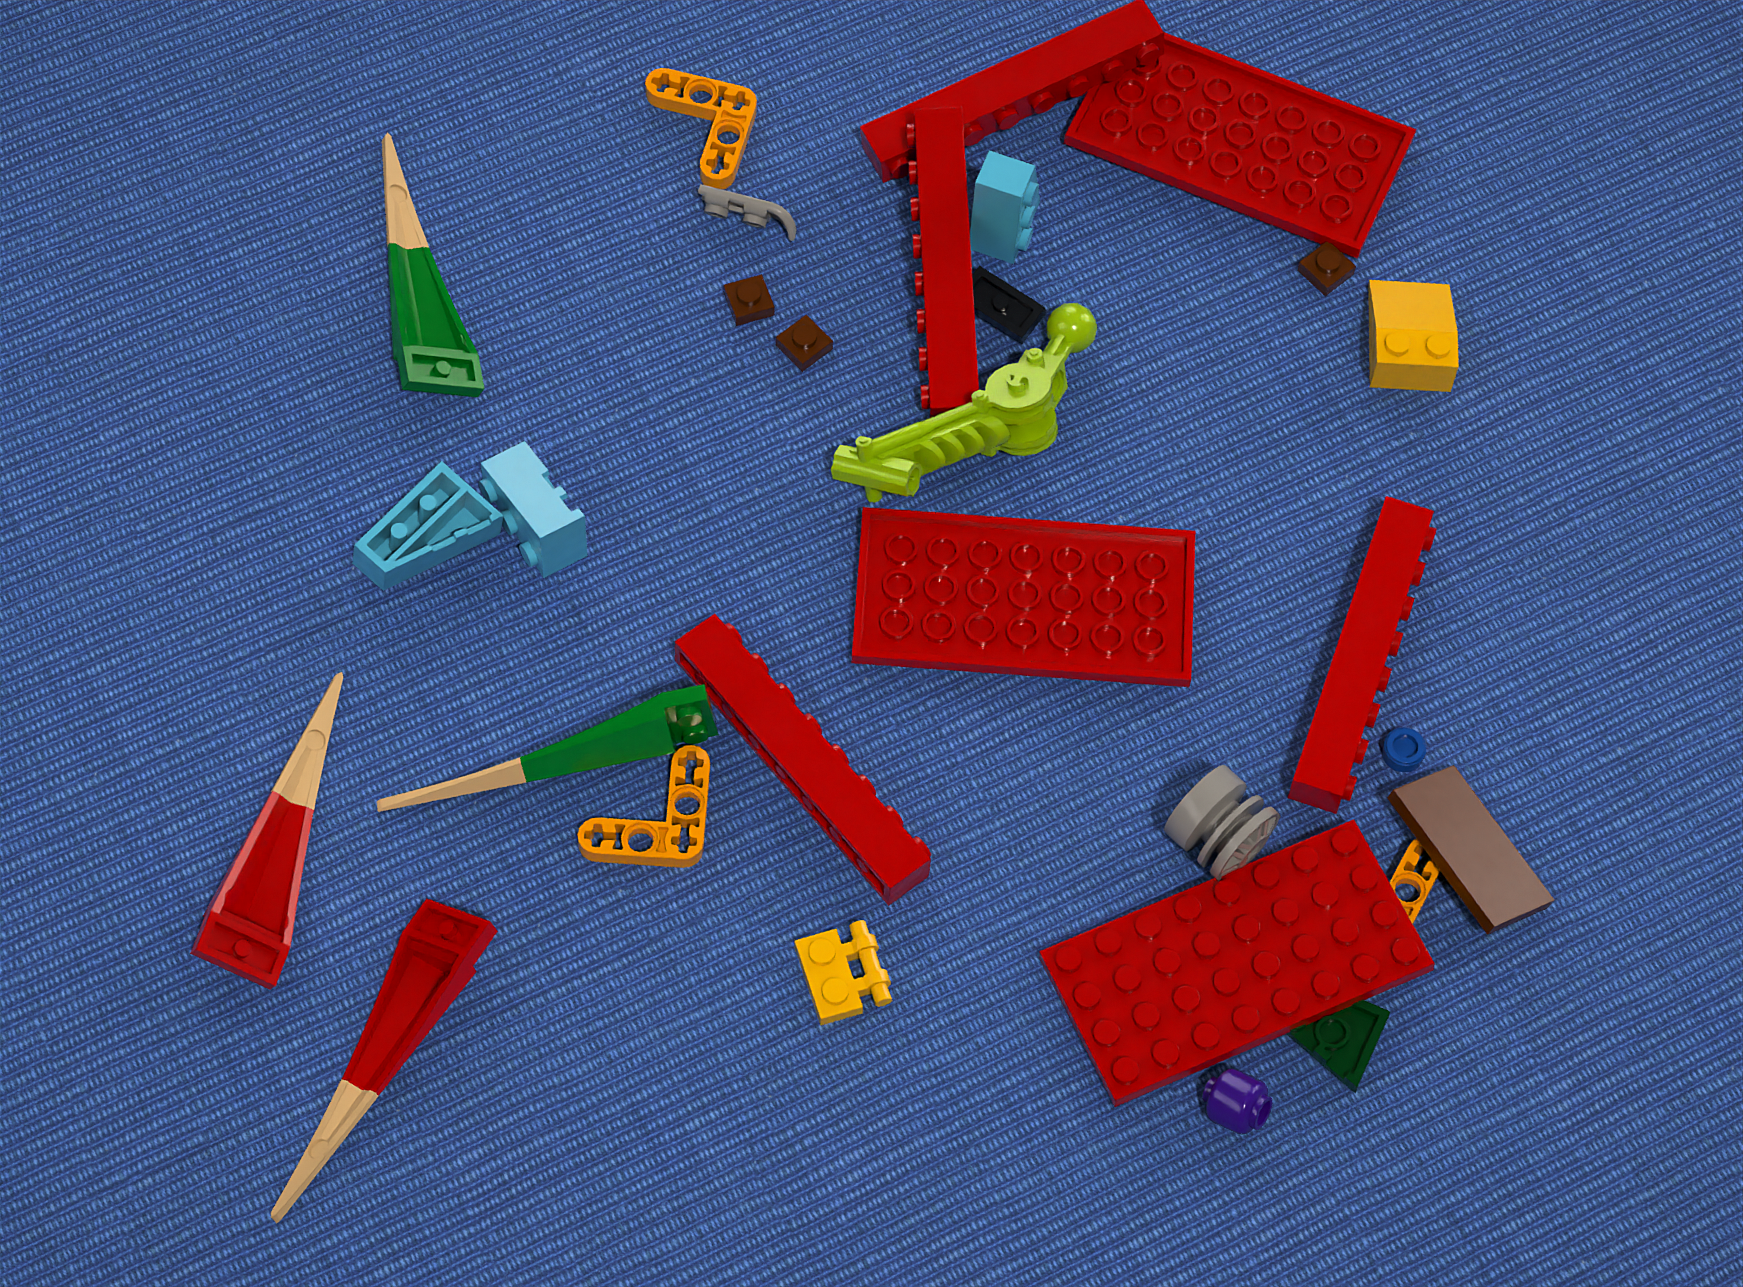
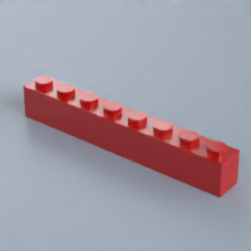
[860,0,1164,183]
[906,106,979,418]
[1287,496,1437,814]
[675,614,931,906]

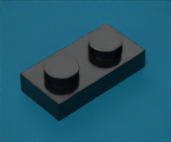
[972,265,1046,344]

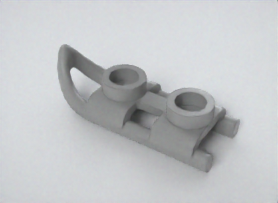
[698,184,797,241]

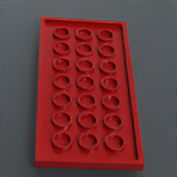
[1064,32,1417,259]
[851,507,1196,687]
[1039,819,1435,1107]

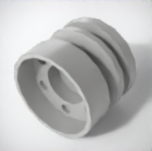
[1164,765,1280,881]

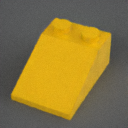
[1368,280,1459,392]

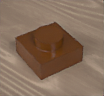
[1297,242,1356,296]
[723,274,775,326]
[776,315,833,372]

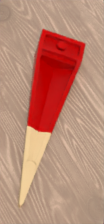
[190,672,343,990]
[271,898,498,1223]

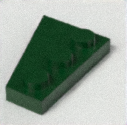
[1287,1000,1390,1093]

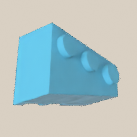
[970,150,1040,264]
[478,441,587,578]
[352,461,504,591]

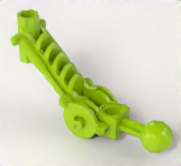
[831,303,1097,502]

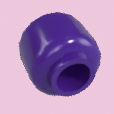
[1202,1069,1273,1135]

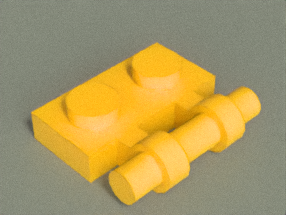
[794,920,892,1026]

